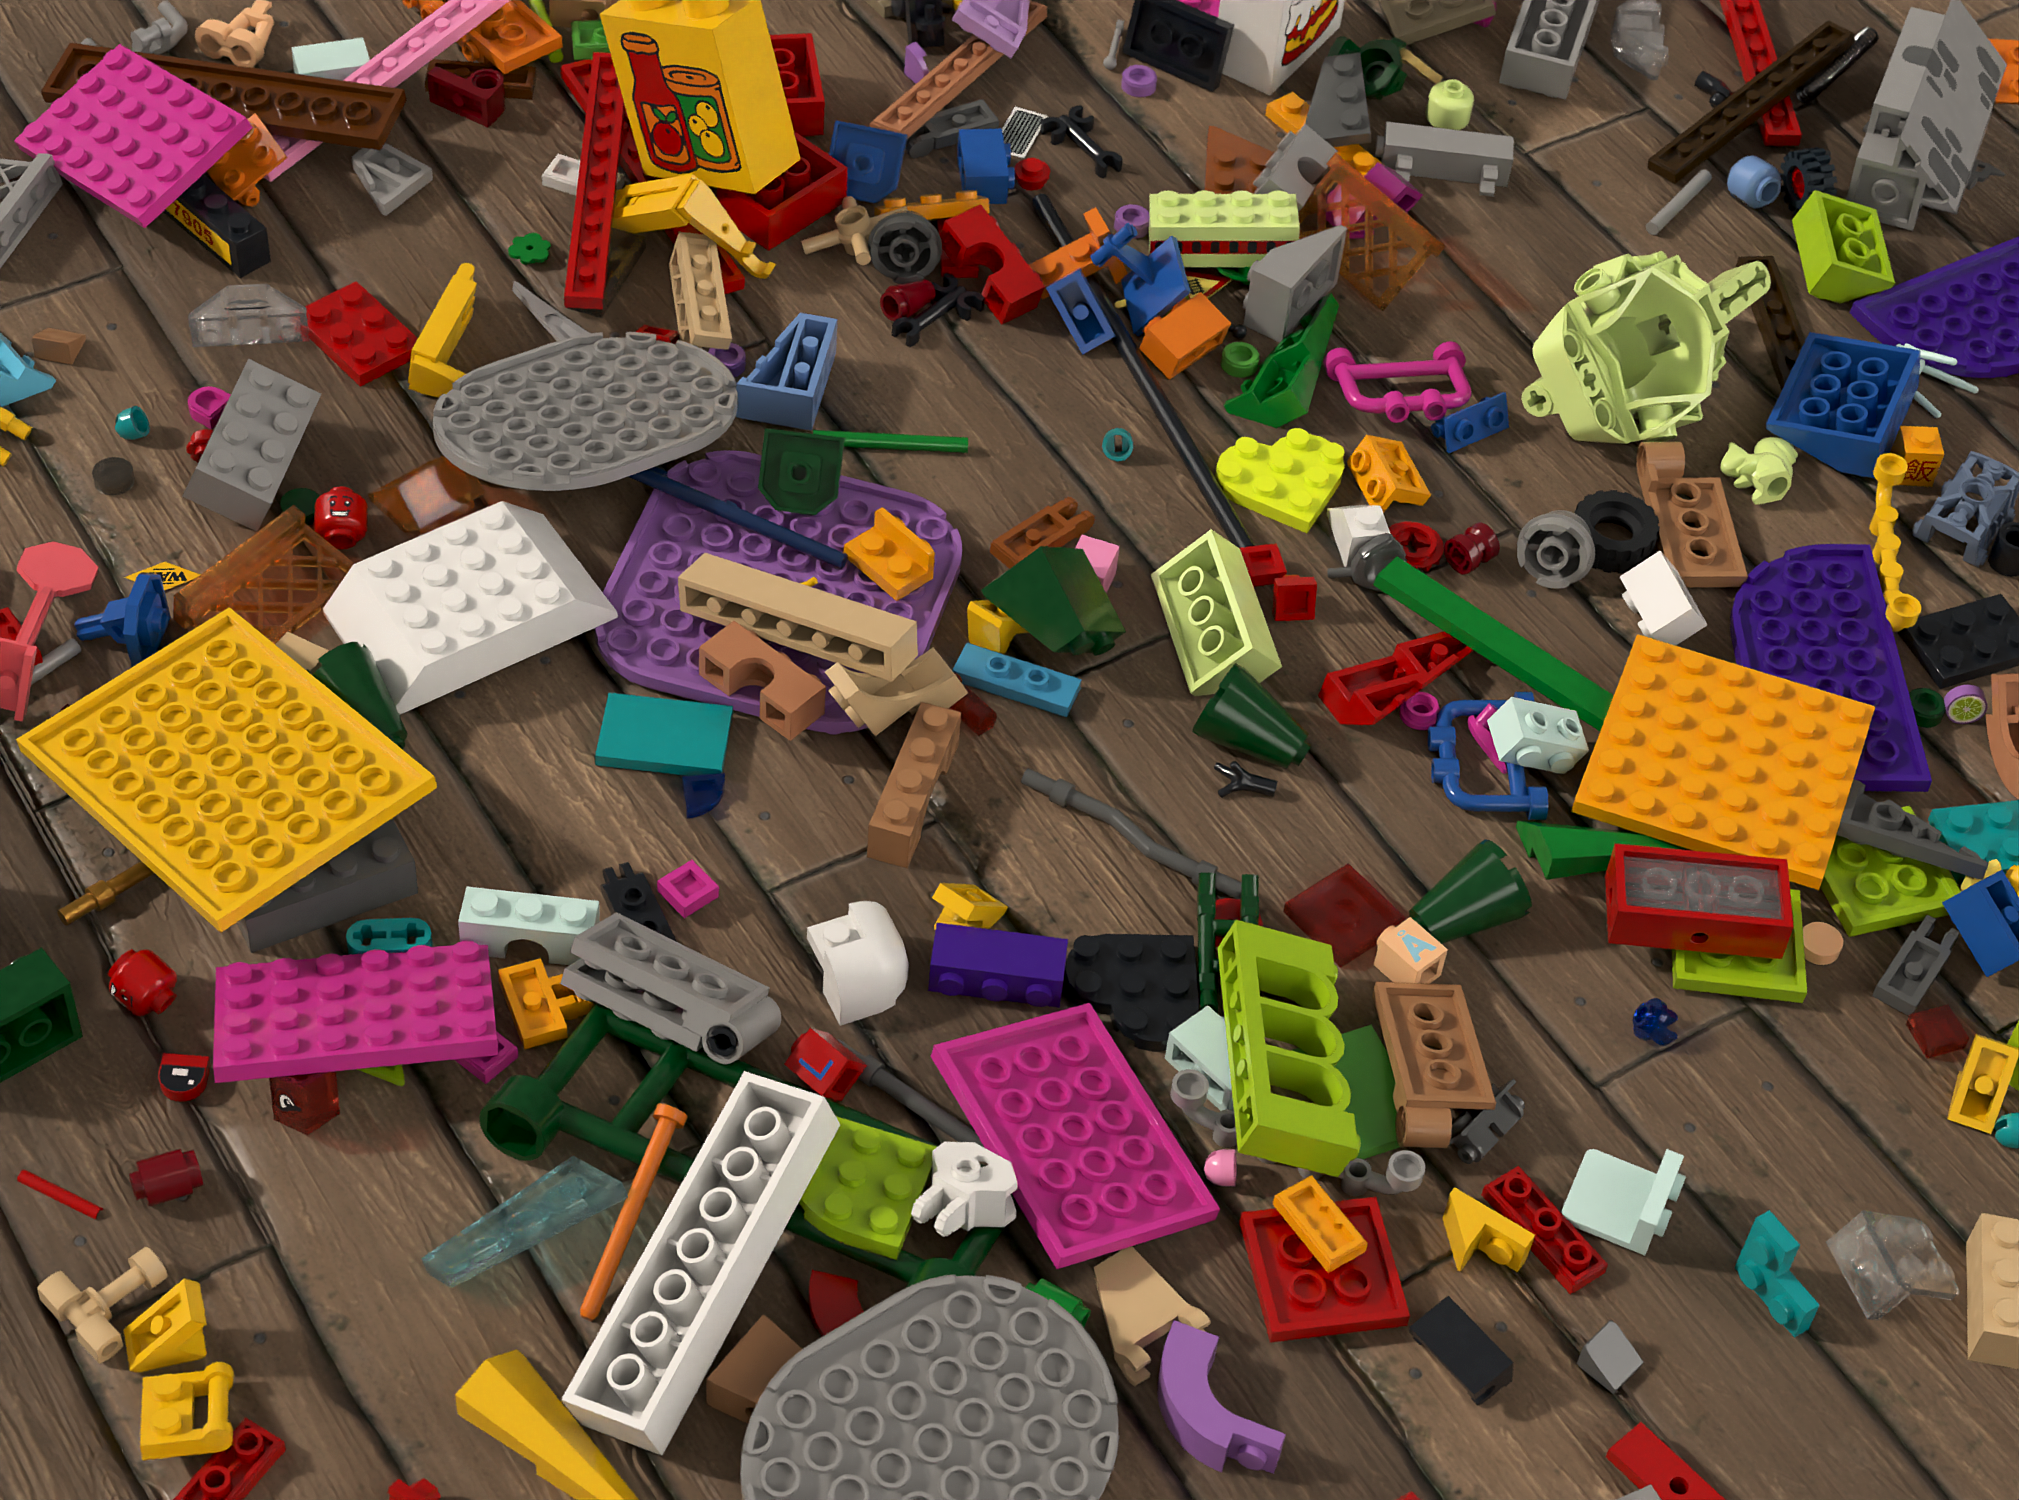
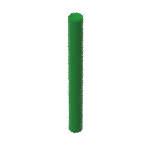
[813,430,968,453]

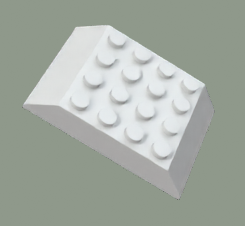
[323,501,618,715]

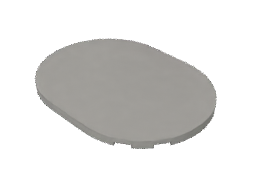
[433,332,738,491]
[740,1275,1120,1500]

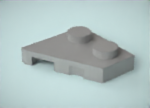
[352,143,433,216]

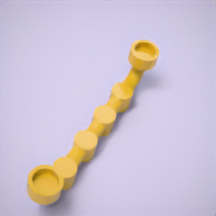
[1869,453,1921,632]

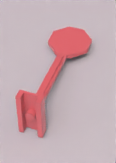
[0,541,98,722]

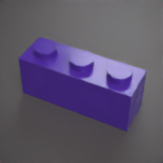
[928,923,1068,1008]

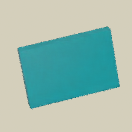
[595,693,733,779]

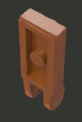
[990,496,1096,569]

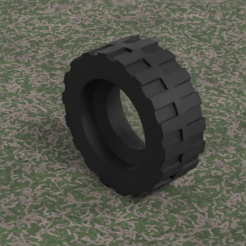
[1574,490,1660,574]

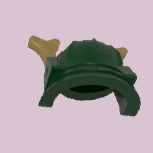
[1327,36,1443,100]

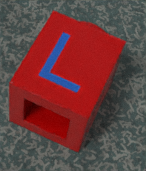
[784,1027,867,1102]

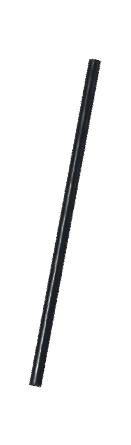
[1032,193,1255,548]

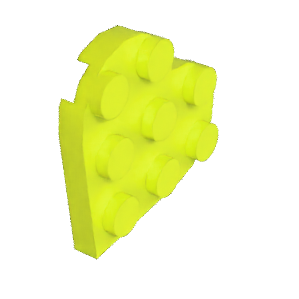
[1215,428,1345,533]

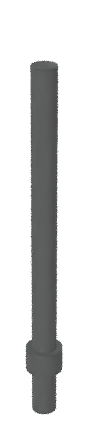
[838,1039,985,1148]

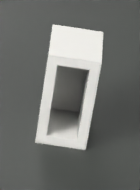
[1620,551,1707,646]

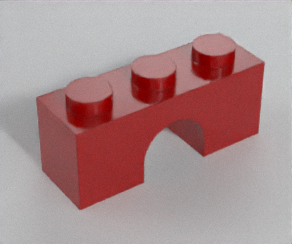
[940,204,1045,325]

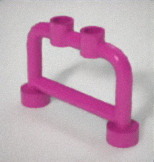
[1323,342,1472,423]

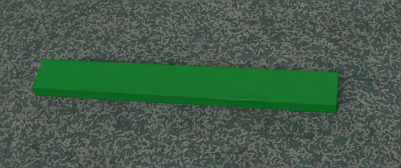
[1373,557,1614,731]

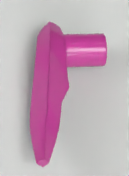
[1468,703,1508,774]

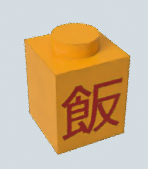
[1890,426,1945,487]

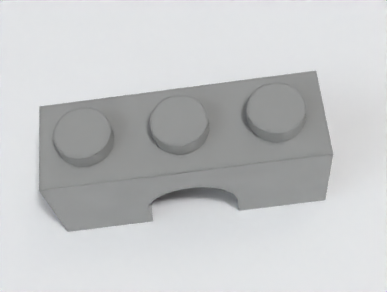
[1253,124,1338,211]

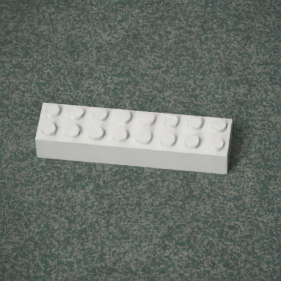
[561,1071,840,1456]

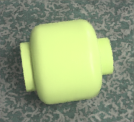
[1425,79,1474,130]

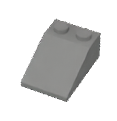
[1243,225,1347,343]

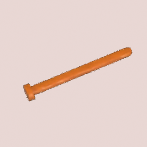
[580,1104,688,1321]

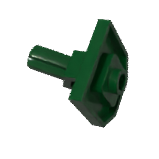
[758,428,845,515]

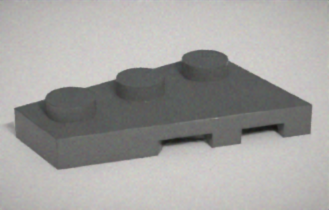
[1305,53,1371,147]

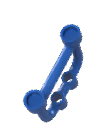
[1427,692,1548,820]

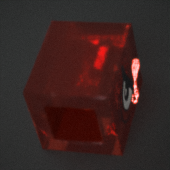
[269,1071,340,1135]

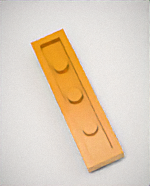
[1265,92,1384,183]

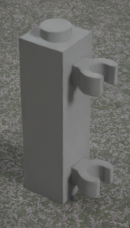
[1375,122,1514,197]

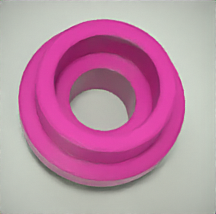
[1399,692,1440,730]

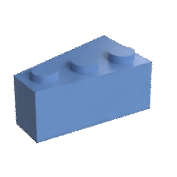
[736,313,838,431]

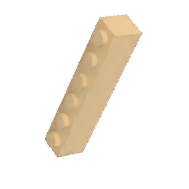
[678,553,918,682]

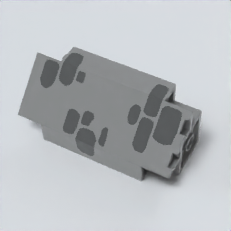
[1846,0,2007,231]

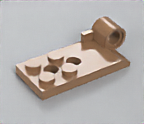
[1372,982,1496,1148]

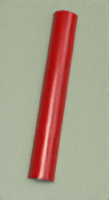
[17,1169,104,1219]

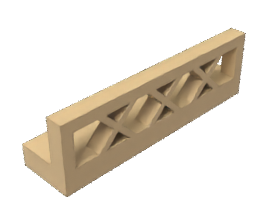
[669,232,732,350]

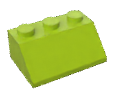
[1792,190,1895,303]

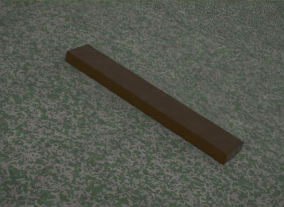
[1736,256,1805,390]

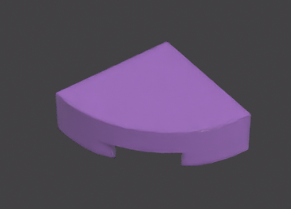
[904,42,929,84]

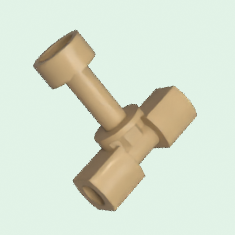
[37,1247,168,1364]

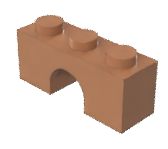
[699,621,826,741]

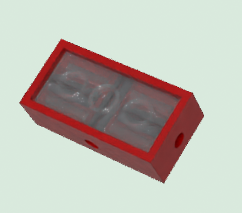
[1605,843,1794,959]

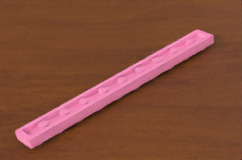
[264,0,510,182]

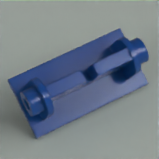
[1431,392,1509,453]

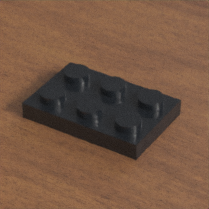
[1122,0,1234,92]
[1898,594,2019,689]

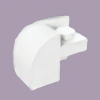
[807,901,909,1026]

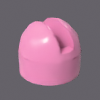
[1204,1149,1237,1186]

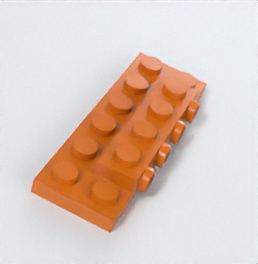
[402,0,563,74]

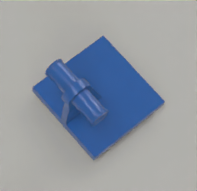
[1090,223,1191,336]

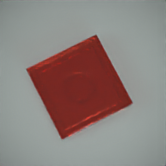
[1283,863,1406,968]

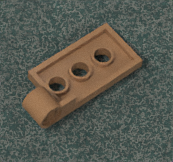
[1636,442,1748,588]

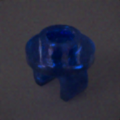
[1632,998,1678,1046]

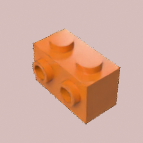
[1139,292,1231,380]

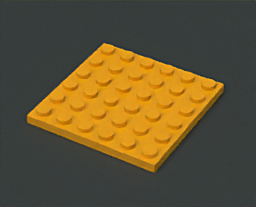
[1571,634,1876,890]

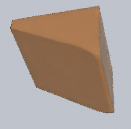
[32,328,86,365]

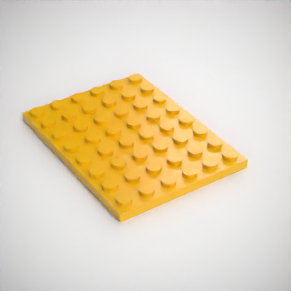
[16,607,437,933]

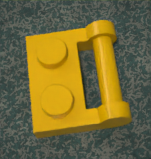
[140,1362,234,1461]

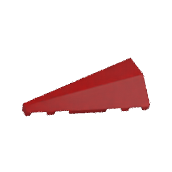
[1318,631,1474,725]

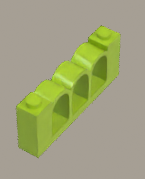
[1217,920,1361,1177]

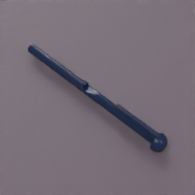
[628,467,848,569]

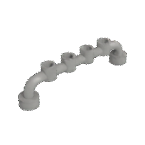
[1170,1069,1426,1196]

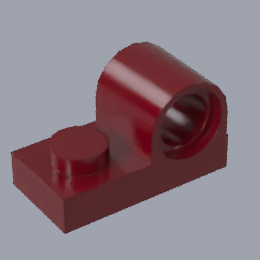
[427,66,505,128]

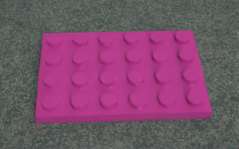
[14,44,253,228]
[213,941,498,1083]
[931,1003,1220,1269]

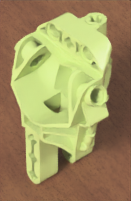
[1522,251,1771,444]

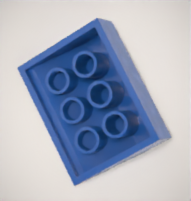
[1766,332,1921,478]

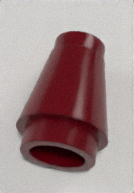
[880,280,936,321]

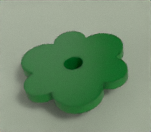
[508,233,551,264]

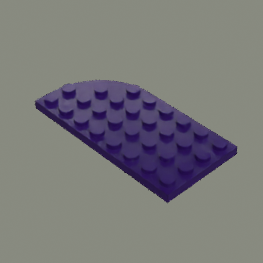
[1850,237,2019,378]
[1730,544,1932,792]

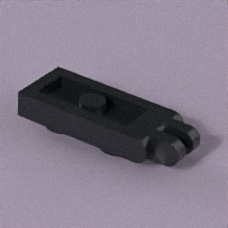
[600,862,677,942]

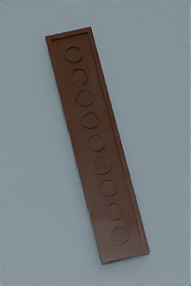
[41,42,407,151]

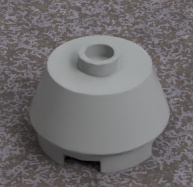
[1517,510,1595,589]

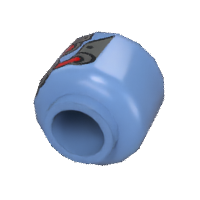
[1727,155,1781,208]

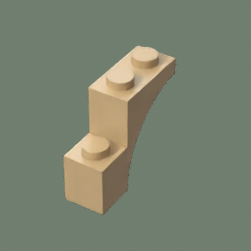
[825,647,968,736]

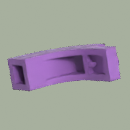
[1157,1320,1286,1474]

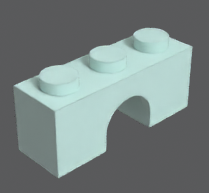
[458,886,600,965]

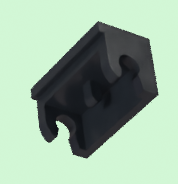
[1409,1295,1514,1406]

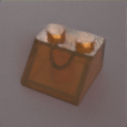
[368,456,485,535]

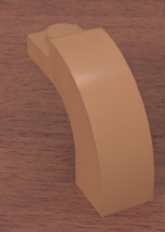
[1986,673,2019,799]

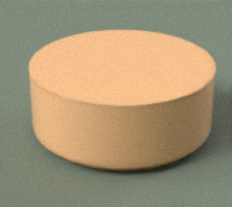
[1803,922,1843,965]

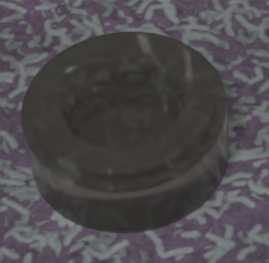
[92,457,135,495]

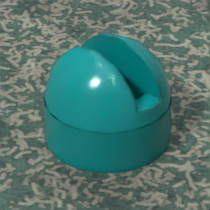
[115,406,150,440]
[1102,428,1134,461]
[1994,1112,2019,1149]

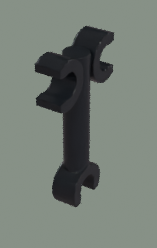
[1040,105,1123,179]
[892,273,985,347]

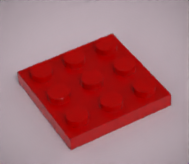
[1239,1197,1410,1343]

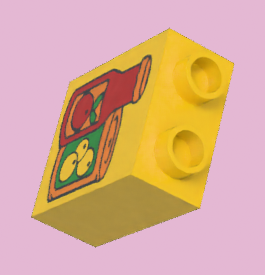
[600,0,801,194]

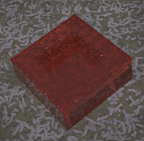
[1906,1004,1970,1059]

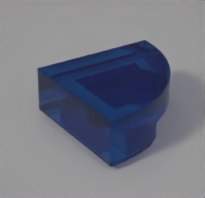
[682,773,725,819]

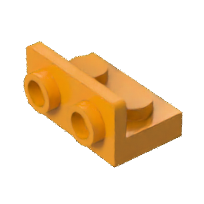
[1347,435,1431,513]
[843,507,935,601]

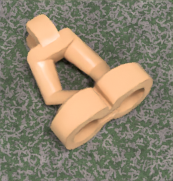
[195,0,274,68]

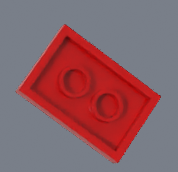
[293,281,418,387]

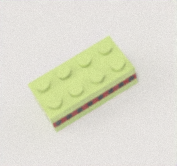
[1149,191,1300,267]

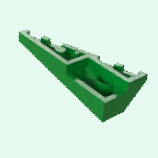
[1516,821,1693,880]

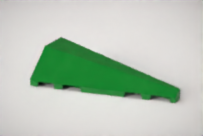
[1223,293,1339,428]

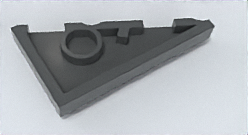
[1836,779,1989,880]

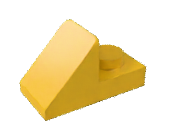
[967,600,1029,655]
[932,883,1008,930]
[1947,1034,2019,1134]
[1442,1187,1535,1272]
[123,1279,207,1373]

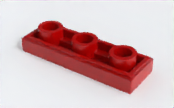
[1481,1166,1608,1295]
[173,1417,286,1500]
[1606,1422,1725,1500]

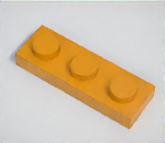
[874,190,990,220]

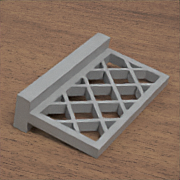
[0,153,63,268]

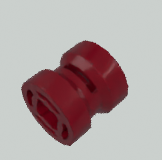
[1444,522,1500,575]

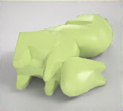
[1720,437,1798,505]

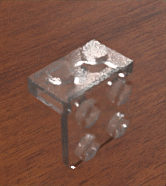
[1826,1210,1960,1321]

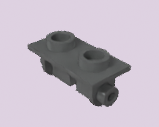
[1441,1079,1525,1164]

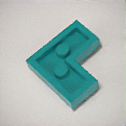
[1734,1210,1820,1337]

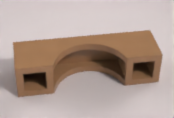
[867,702,961,869]

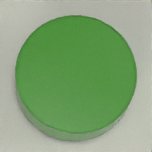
[1221,342,1260,378]

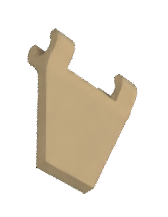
[1093,1246,1211,1386]

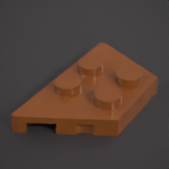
[1204,126,1275,194]

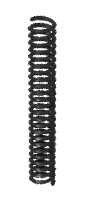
[1796,27,1879,104]

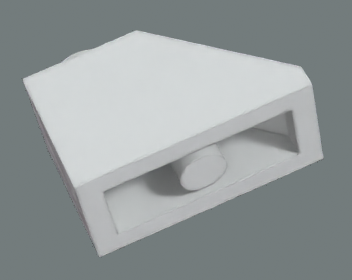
[1326,505,1390,567]

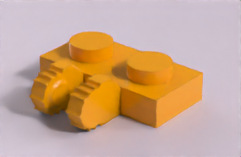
[498,958,595,1050]

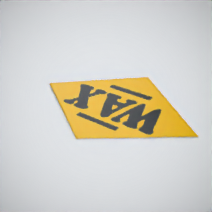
[124,562,203,591]

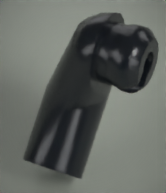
[1695,71,1733,108]

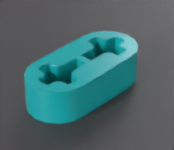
[346,918,433,955]

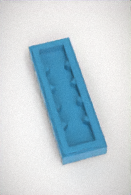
[952,643,1082,717]

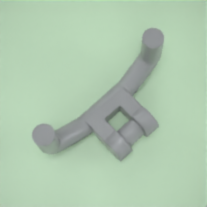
[81,0,188,55]

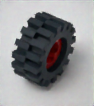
[1780,147,1837,215]

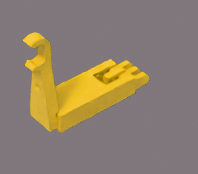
[612,174,776,279]
[408,263,477,398]

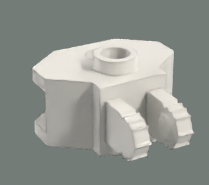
[911,1142,1018,1237]

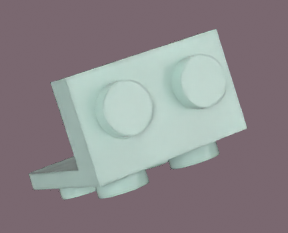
[1561,1149,1686,1256]

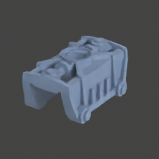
[1912,451,2019,568]

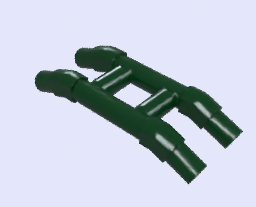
[1197,872,1261,1013]

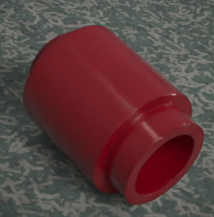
[129,1148,203,1207]

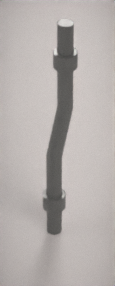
[1021,768,1242,900]

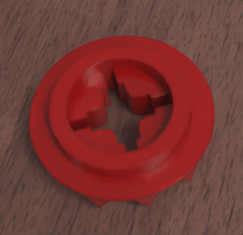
[1389,521,1444,572]

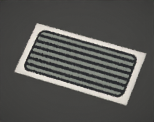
[1002,107,1048,158]

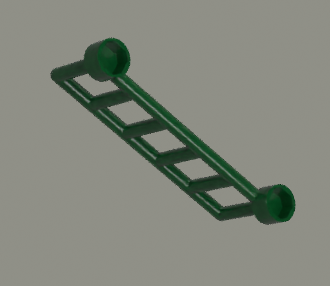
[479,1004,1018,1288]

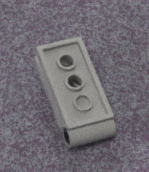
[560,912,781,1064]

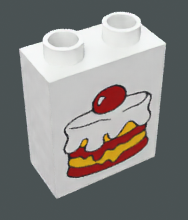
[1218,0,1344,96]

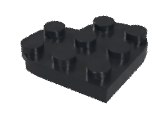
[1064,934,1199,1052]

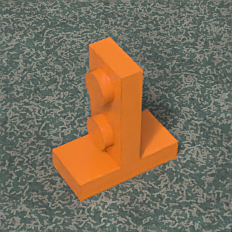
[1029,207,1127,300]

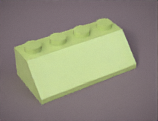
[1151,529,1282,696]

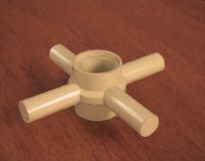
[801,196,908,265]

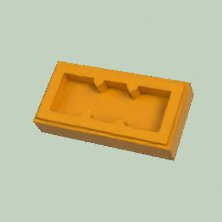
[1273,1175,1368,1273]

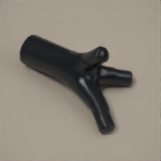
[1214,761,1278,798]

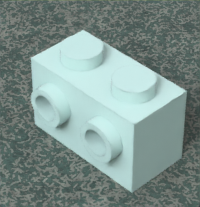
[1487,697,1589,774]

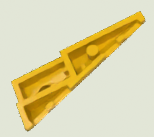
[455,1349,639,1500]

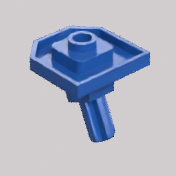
[829,120,908,203]
[74,573,171,667]

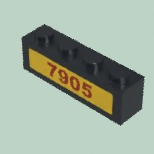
[163,175,271,278]

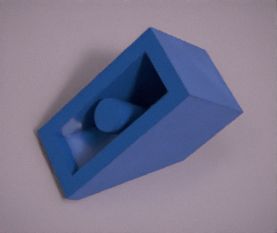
[1046,268,1115,355]

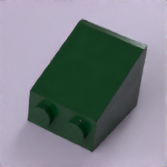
[981,546,1126,656]

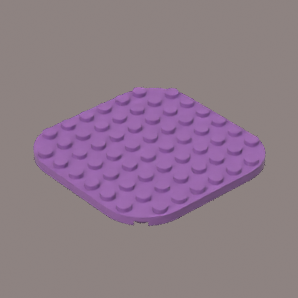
[595,451,962,735]

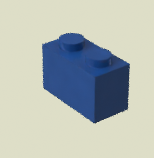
[957,129,1015,204]
[1942,870,2019,977]

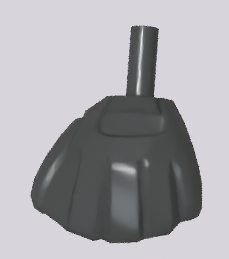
[1327,533,1407,591]

